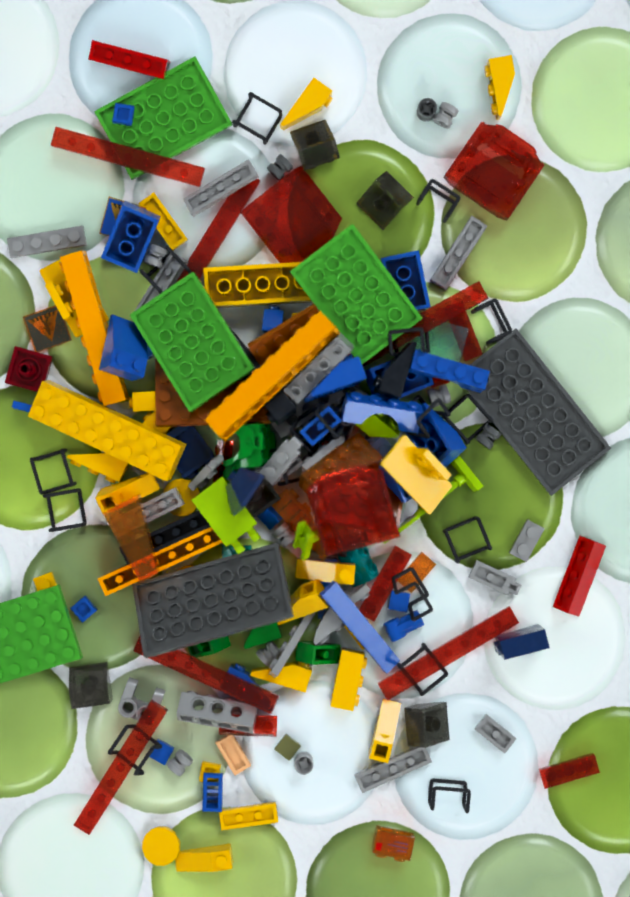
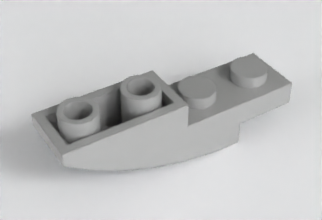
[313,583,371,645]

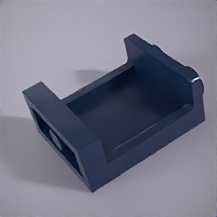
[166,426,216,479]

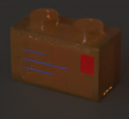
[372,825,415,862]

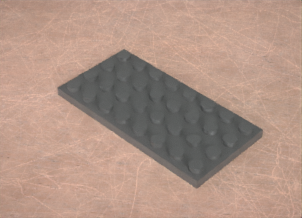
[466,328,611,496]
[132,542,294,658]

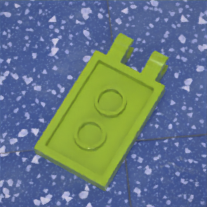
[192,477,261,554]

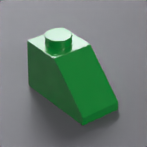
[244,622,282,649]
[187,636,231,659]
[295,641,341,665]

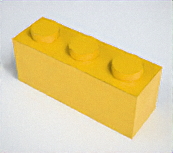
[330,647,367,711]

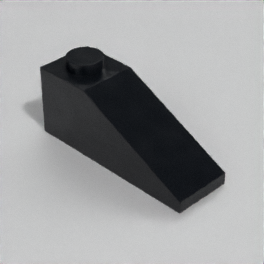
[373,341,417,399]

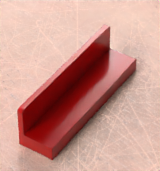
[88,40,170,79]
[553,536,606,617]

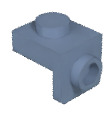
[361,434,393,461]

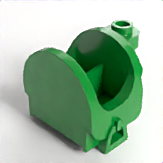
[222,424,276,483]

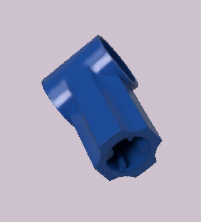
[383,610,424,642]

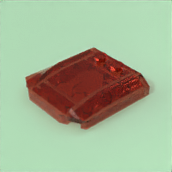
[443,122,544,221]
[241,166,342,263]
[306,465,401,557]

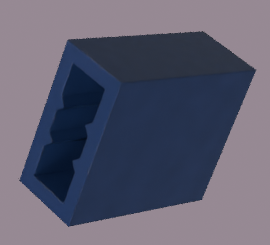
[493,624,550,660]

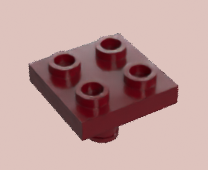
[5,346,53,392]

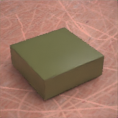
[274,733,301,761]

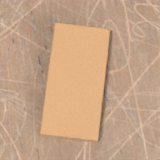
[215,732,251,775]

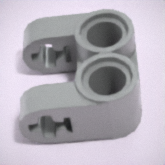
[118,677,166,724]

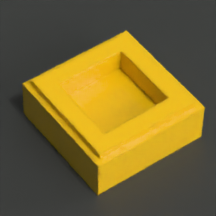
[199,761,221,782]

